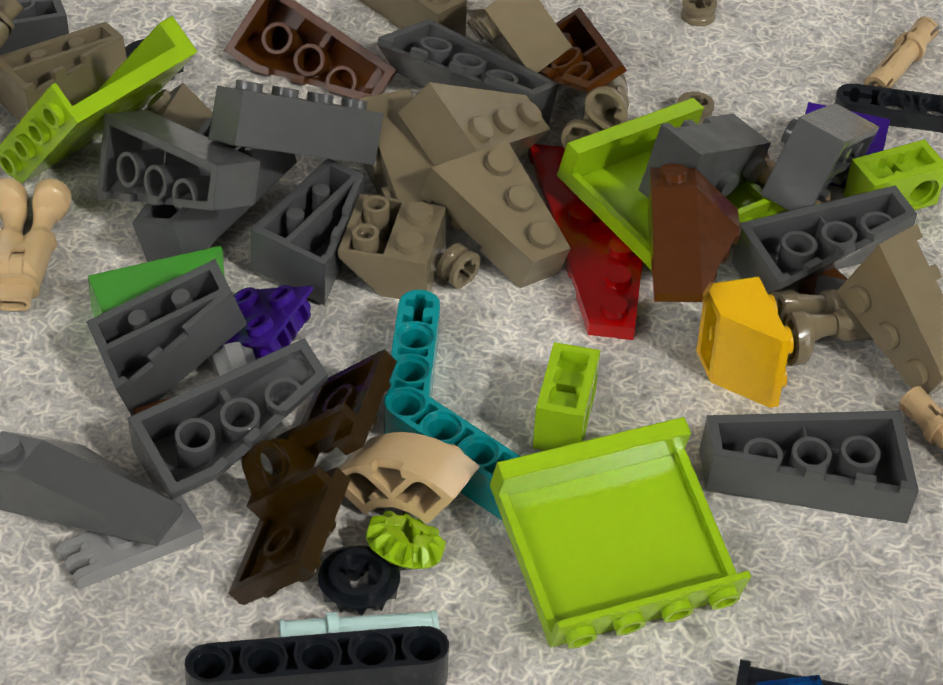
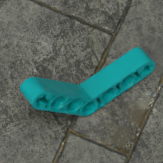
[384,290,521,521]

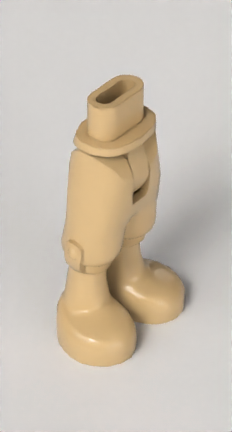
[0,177,71,311]

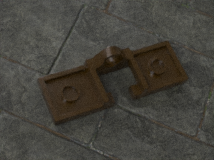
[228,349,397,605]

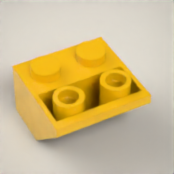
[696,277,794,408]

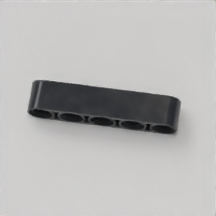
[184,626,449,685]

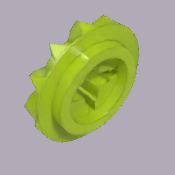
[365,511,446,569]

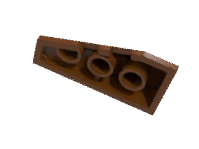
[223,0,398,100]
[538,8,627,93]
[648,163,741,302]

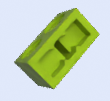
[843,139,943,210]
[532,342,601,451]

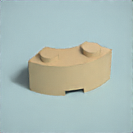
[339,432,480,524]

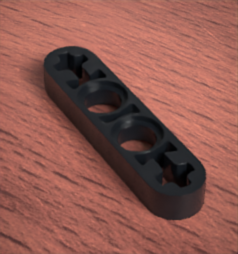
[835,84,943,133]

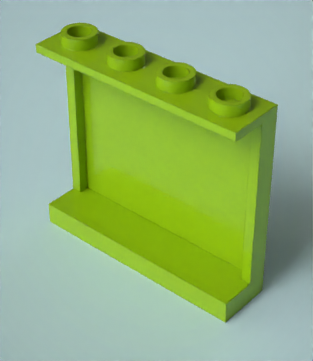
[0,16,198,184]
[557,97,788,270]
[490,417,752,649]

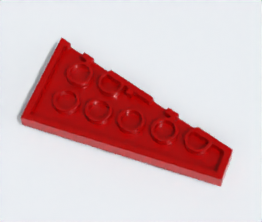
[528,144,643,340]

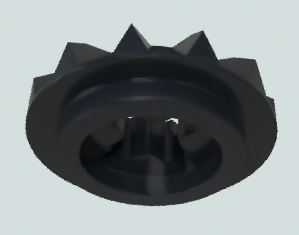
[318,545,400,616]

